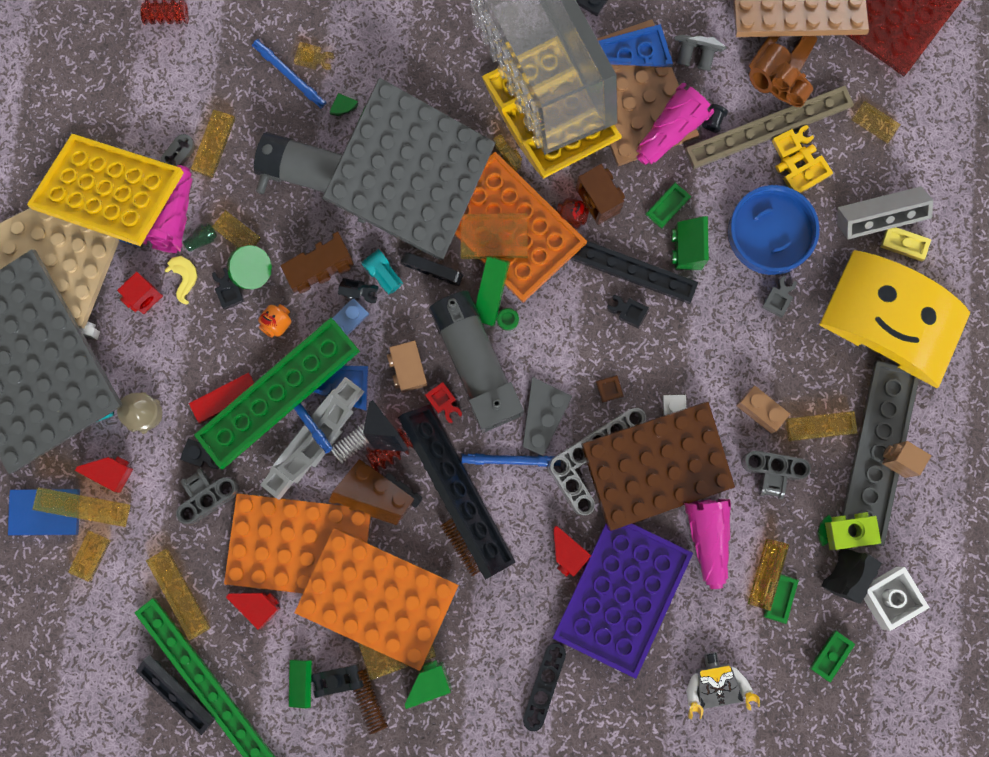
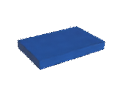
[8,489,80,535]

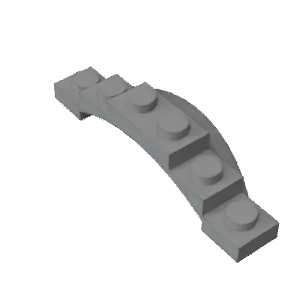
[260,377,364,500]

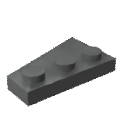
[523,377,572,456]

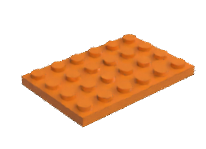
[455,152,587,303]
[224,494,371,593]
[294,528,459,671]

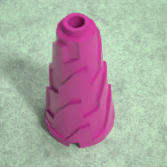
[636,83,714,165]
[143,165,193,253]
[684,499,731,589]

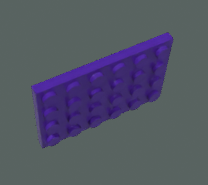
[552,523,693,679]

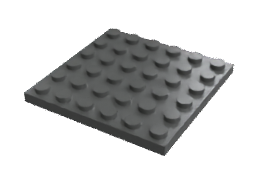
[322,78,496,260]

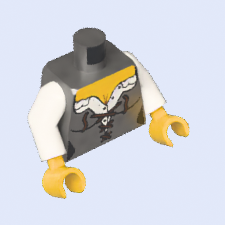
[686,652,760,719]

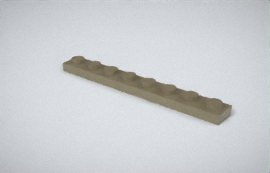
[685,86,854,170]

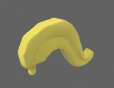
[165,256,198,305]

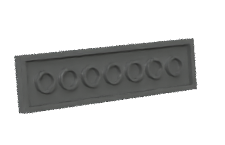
[842,361,919,546]

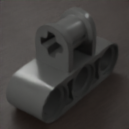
[741,451,811,500]
[176,468,239,524]

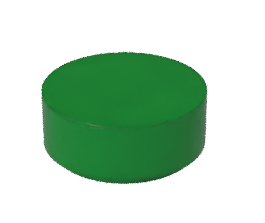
[497,308,519,331]

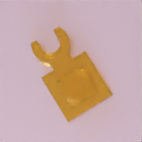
[294,42,335,70]
[493,134,522,172]

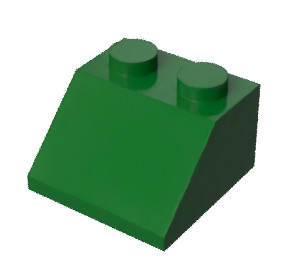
[671,216,709,270]
[405,660,452,709]

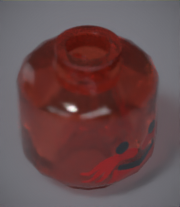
[556,198,589,229]

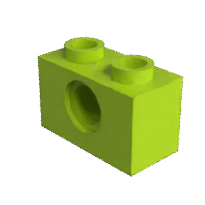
[825,512,881,550]

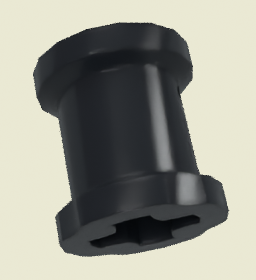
[702,104,728,133]

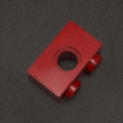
[117,272,163,314]

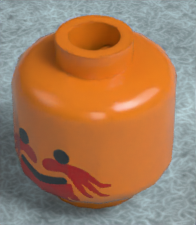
[258,304,292,338]

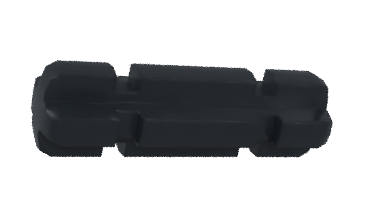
[385,473,423,508]

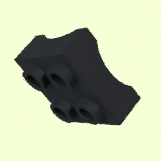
[821,548,882,604]

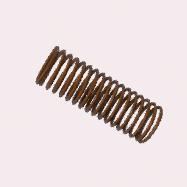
[440,518,480,577]
[349,669,388,734]

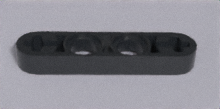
[523,643,566,731]

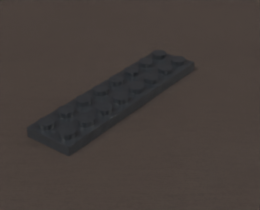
[398,404,516,580]

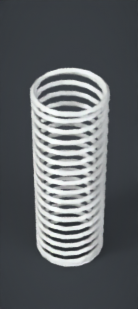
[331,422,369,464]

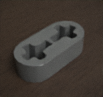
[160,134,195,167]

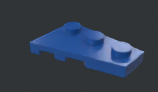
[598,24,673,67]
[314,366,369,412]

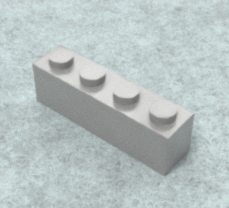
[837,186,933,239]

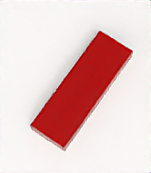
[188,373,255,424]

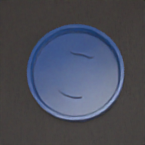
[728,185,820,275]

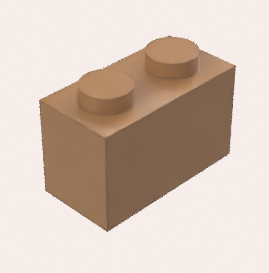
[387,341,428,393]
[736,386,790,434]
[882,441,932,478]

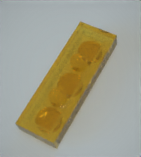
[191,109,235,178]
[786,411,858,442]
[748,539,789,611]

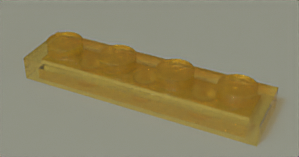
[32,487,131,527]
[146,549,211,641]

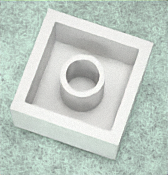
[864,567,930,631]

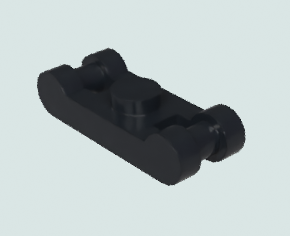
[311,664,364,698]

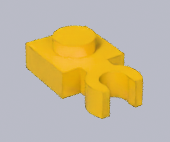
[772,125,814,160]

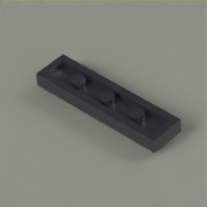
[136,655,215,735]

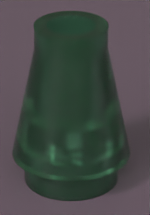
[183,222,217,252]

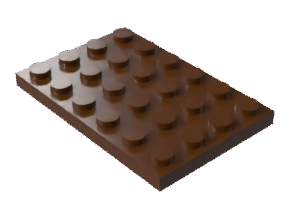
[581,402,735,531]

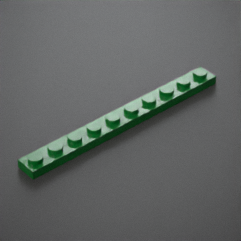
[134,598,275,757]

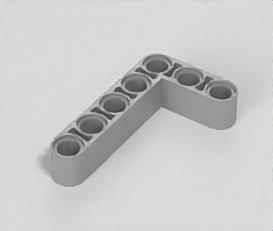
[548,408,646,515]

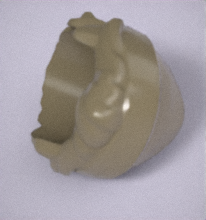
[117,392,163,434]

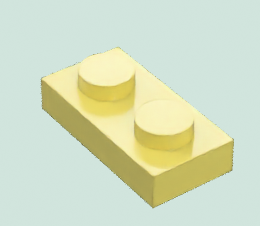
[880,227,931,262]

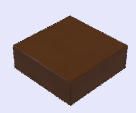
[596,375,624,403]

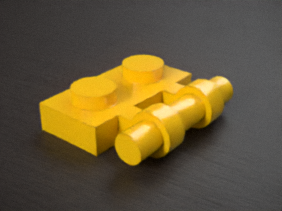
[775,144,833,194]

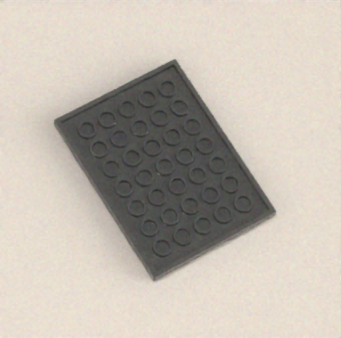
[0,249,123,474]

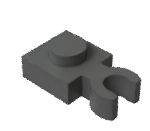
[762,276,797,318]

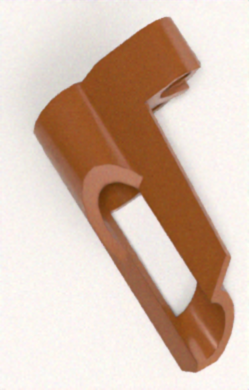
[748,36,818,107]

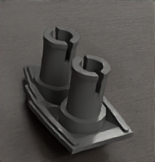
[673,35,726,71]

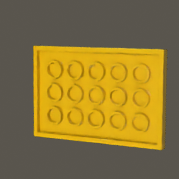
[27,134,184,246]

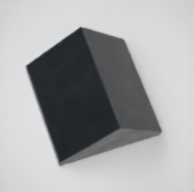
[363,400,408,452]

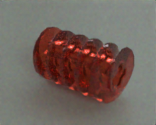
[140,0,189,25]
[366,427,414,473]

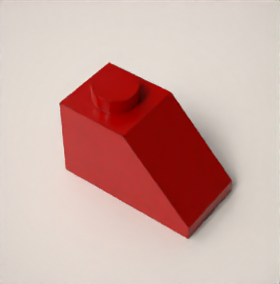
[75,456,133,493]
[553,525,592,577]
[226,593,281,630]

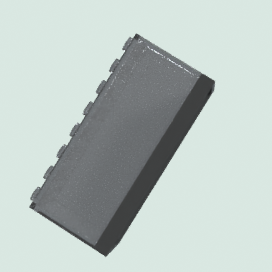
[469,0,618,155]

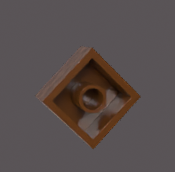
[575,164,625,225]

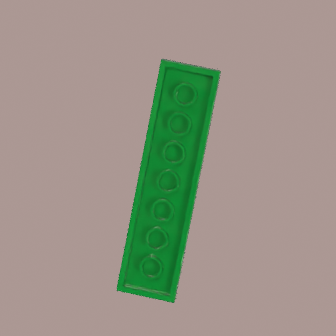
[194,317,360,470]

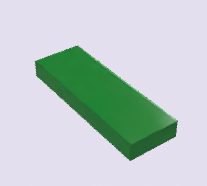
[476,255,510,326]

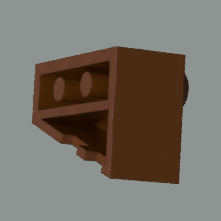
[280,231,354,294]
[329,459,414,525]

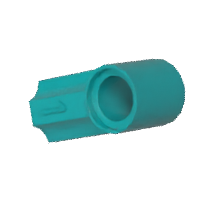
[361,249,403,295]

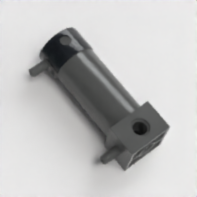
[254,132,366,223]
[428,291,524,434]

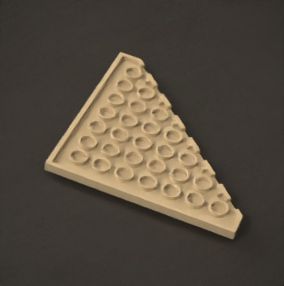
[0,208,120,329]

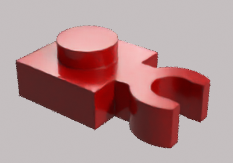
[425,382,462,424]

